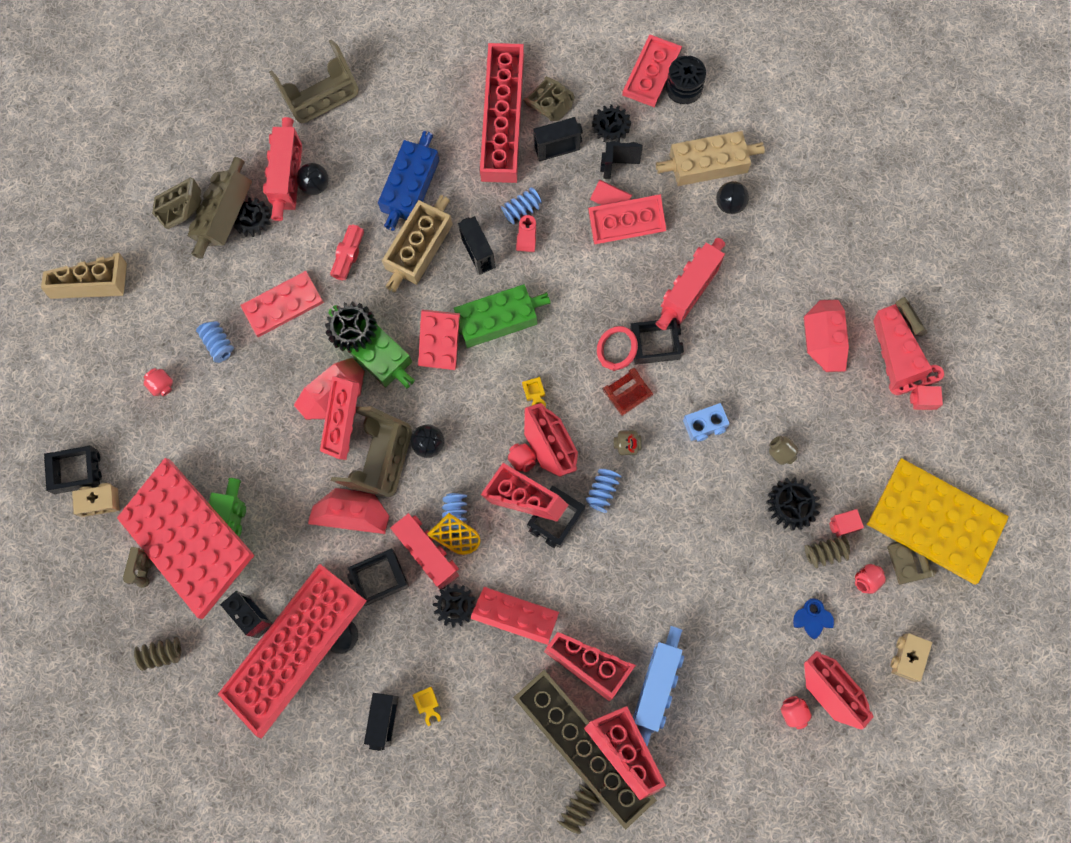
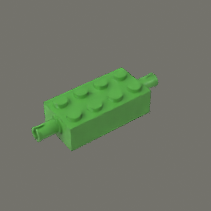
[454,284,551,348]
[328,305,415,389]
[209,478,246,537]

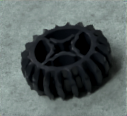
[325,301,378,353]
[766,477,821,531]

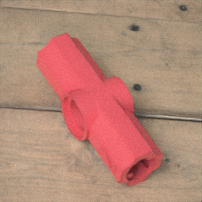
[330,224,364,281]

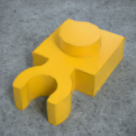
[522,377,546,408]
[412,687,441,726]

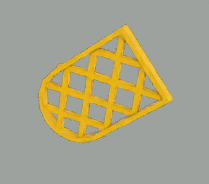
[428,513,481,555]

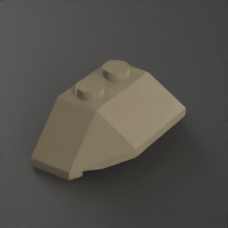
[152,177,202,229]

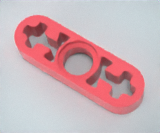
[889,365,944,395]

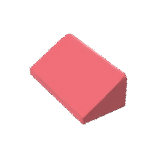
[590,180,632,205]

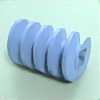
[501,187,542,225]
[196,321,234,363]
[586,469,622,513]
[442,493,467,535]

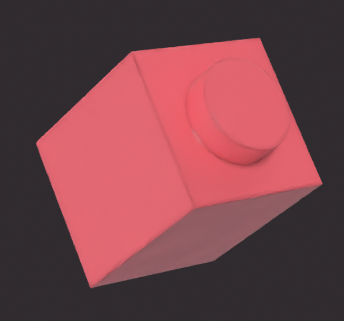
[910,386,943,410]
[829,509,864,537]

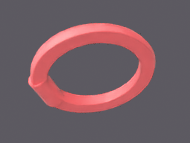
[597,326,638,371]

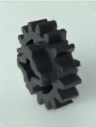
[592,104,631,142]
[233,198,271,237]
[433,583,476,628]

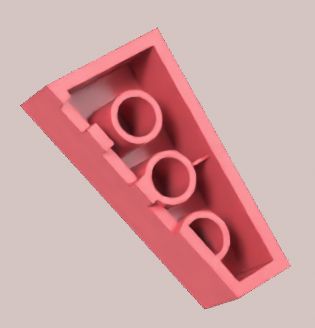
[873,304,932,391]
[481,463,568,522]
[390,513,459,590]
[544,632,636,702]
[584,706,666,800]

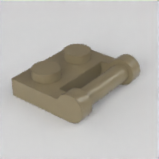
[895,297,928,336]
[887,543,935,585]
[123,547,153,588]

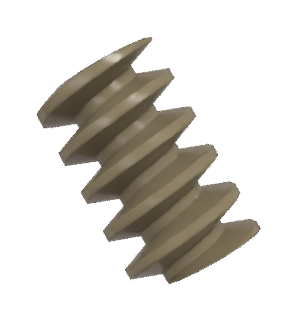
[805,535,850,569]
[134,637,181,671]
[557,784,600,834]

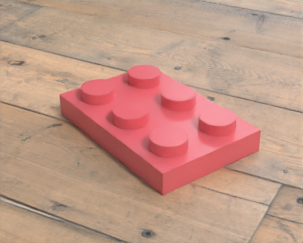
[418,309,460,370]

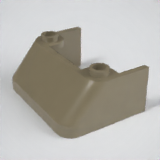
[269,39,359,123]
[331,406,412,497]

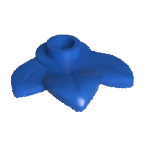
[793,598,834,640]

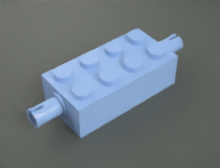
[633,626,684,746]

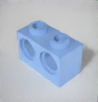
[683,403,730,442]

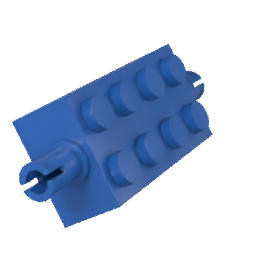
[378,131,440,231]

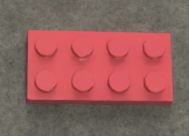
[622,34,682,108]
[588,194,666,244]
[240,271,324,337]
[320,376,360,460]
[471,587,559,645]

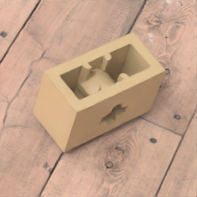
[72,483,120,517]
[890,633,932,682]

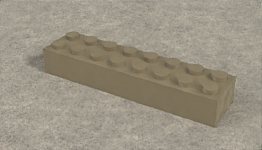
[513,670,657,830]

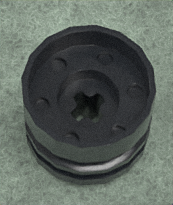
[666,56,706,104]

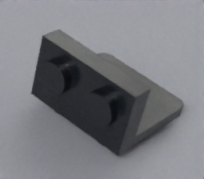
[600,141,643,179]

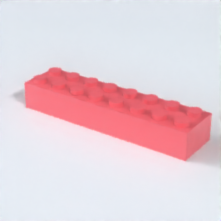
[480,43,524,183]

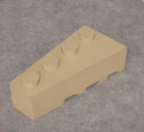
[41,253,127,299]

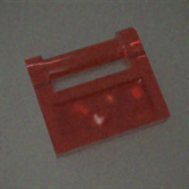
[602,367,653,416]

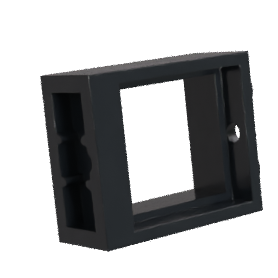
[533,117,583,162]
[458,216,496,275]
[630,318,684,365]
[44,445,102,494]
[527,485,586,548]
[347,548,409,606]
[220,591,273,638]
[364,693,399,751]

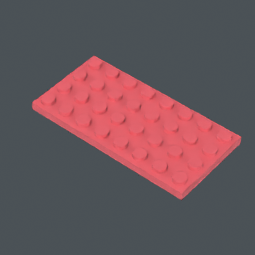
[117,458,255,619]
[218,564,367,739]

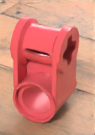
[516,215,536,252]

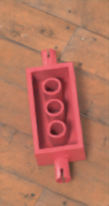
[263,117,302,221]
[656,238,726,330]

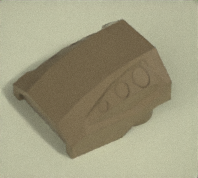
[523,76,575,121]

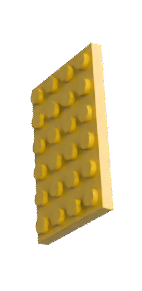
[866,458,1009,585]

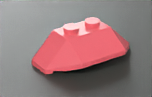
[804,300,849,372]
[294,357,365,420]
[524,403,578,477]
[308,488,389,534]
[804,651,874,730]

